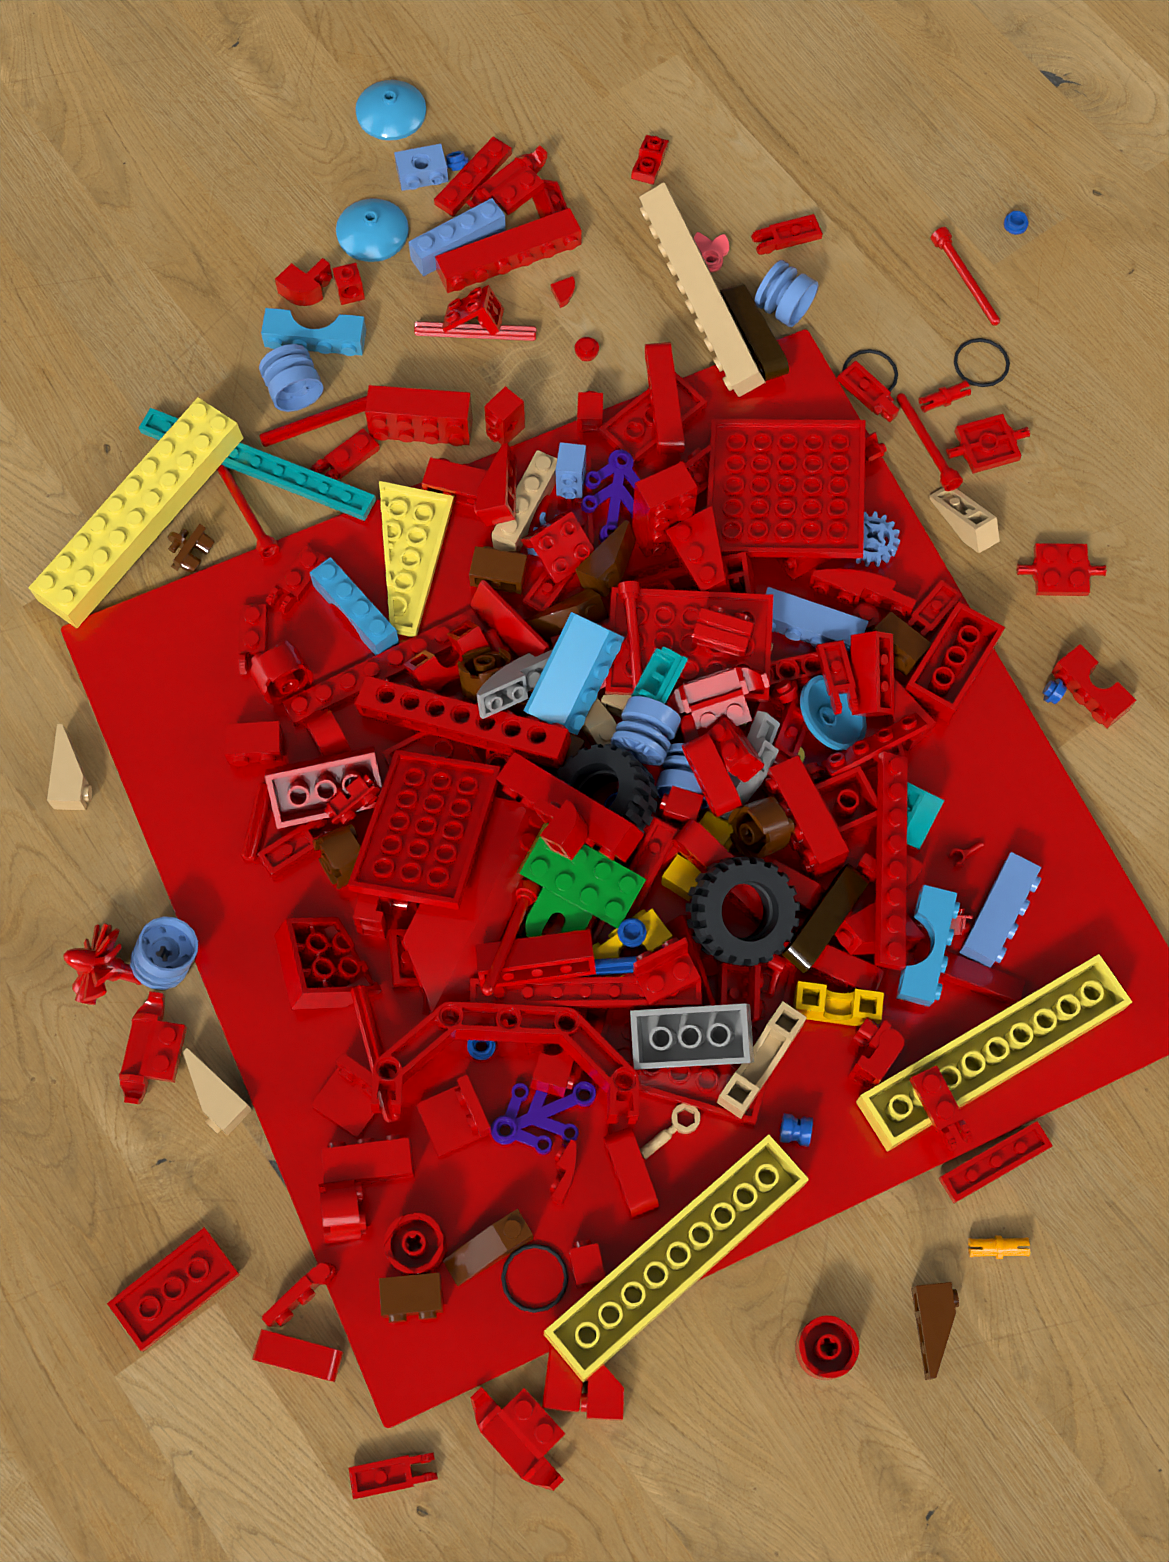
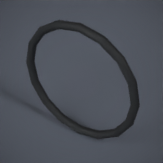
[954,338,1010,387]
[842,349,898,392]
[501,1244,569,1313]

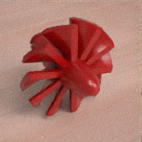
[63,923,142,1005]

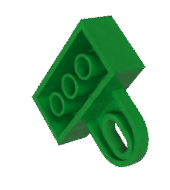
[517,823,646,937]

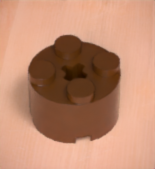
[457,647,512,704]
[728,796,794,858]
[313,823,361,889]

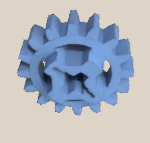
[856,512,900,567]

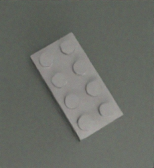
[630,1004,754,1069]

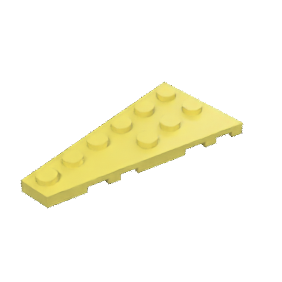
[379,481,454,637]

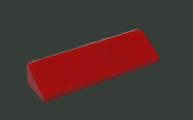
[471,580,549,657]
[909,941,1025,1006]

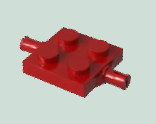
[946,414,1030,474]
[1016,543,1107,596]

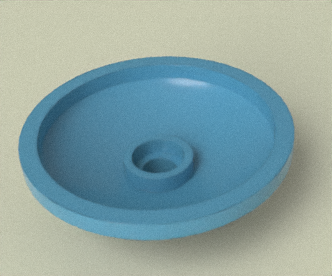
[356,80,426,140]
[336,198,409,262]
[800,675,867,751]

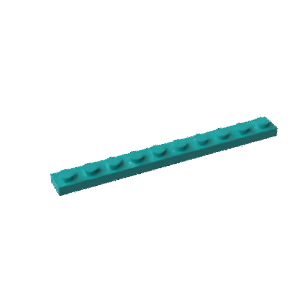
[139,408,376,521]

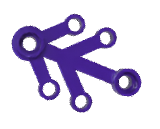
[581,450,640,543]
[491,1081,596,1155]

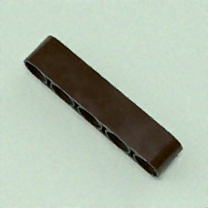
[720,283,789,381]
[781,863,870,973]

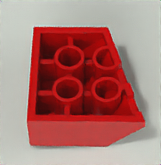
[275,917,382,1010]

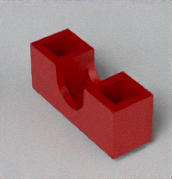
[403,620,492,693]
[1052,644,1137,729]
[530,1008,591,1097]

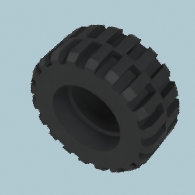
[556,744,658,853]
[686,857,800,966]

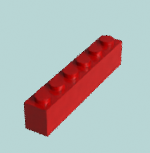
[435,208,582,294]
[496,752,644,862]

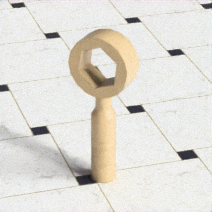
[640,1104,700,1160]

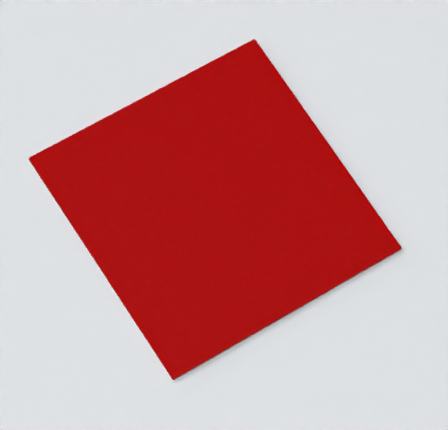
[61,329,1169,1428]

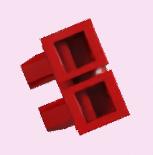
[353,893,410,939]
[848,1017,904,1091]

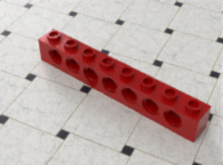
[355,676,572,769]

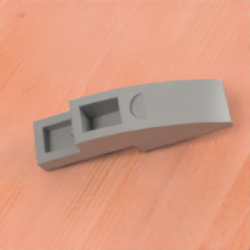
[477,649,553,719]
[709,711,780,820]

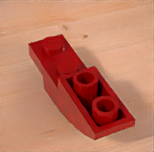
[809,569,917,620]

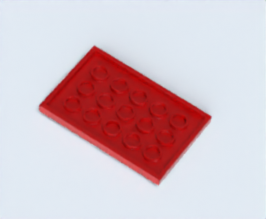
[605,587,774,702]
[348,750,501,910]

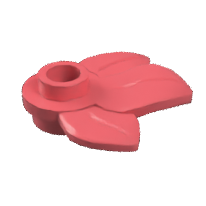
[694,232,729,272]

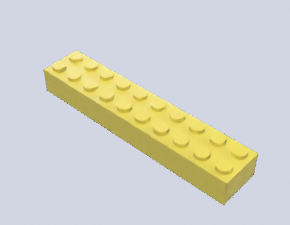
[28,398,243,628]
[856,954,1132,1152]
[544,1135,809,1382]

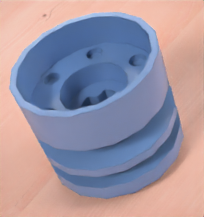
[754,260,819,327]
[259,344,324,412]
[611,696,681,765]
[656,743,709,810]
[130,917,198,990]

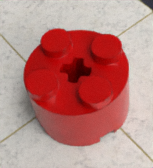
[250,641,313,705]
[319,1179,366,1244]
[384,1213,446,1276]
[795,1315,860,1380]

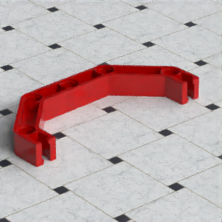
[371,1001,639,1125]

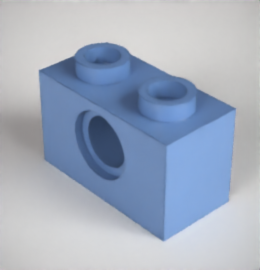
[394,144,448,191]
[556,442,586,499]

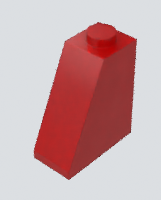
[834,901,925,955]

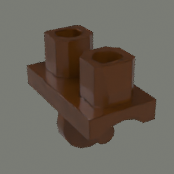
[168,524,215,574]

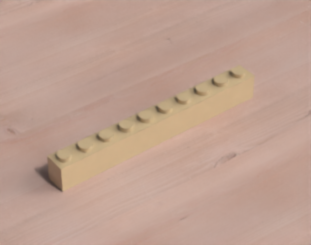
[639,182,765,397]

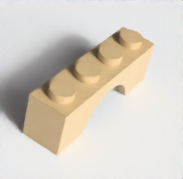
[492,450,557,552]
[717,1002,807,1119]

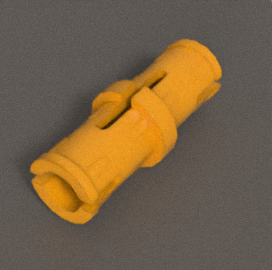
[968,1235,1030,1259]

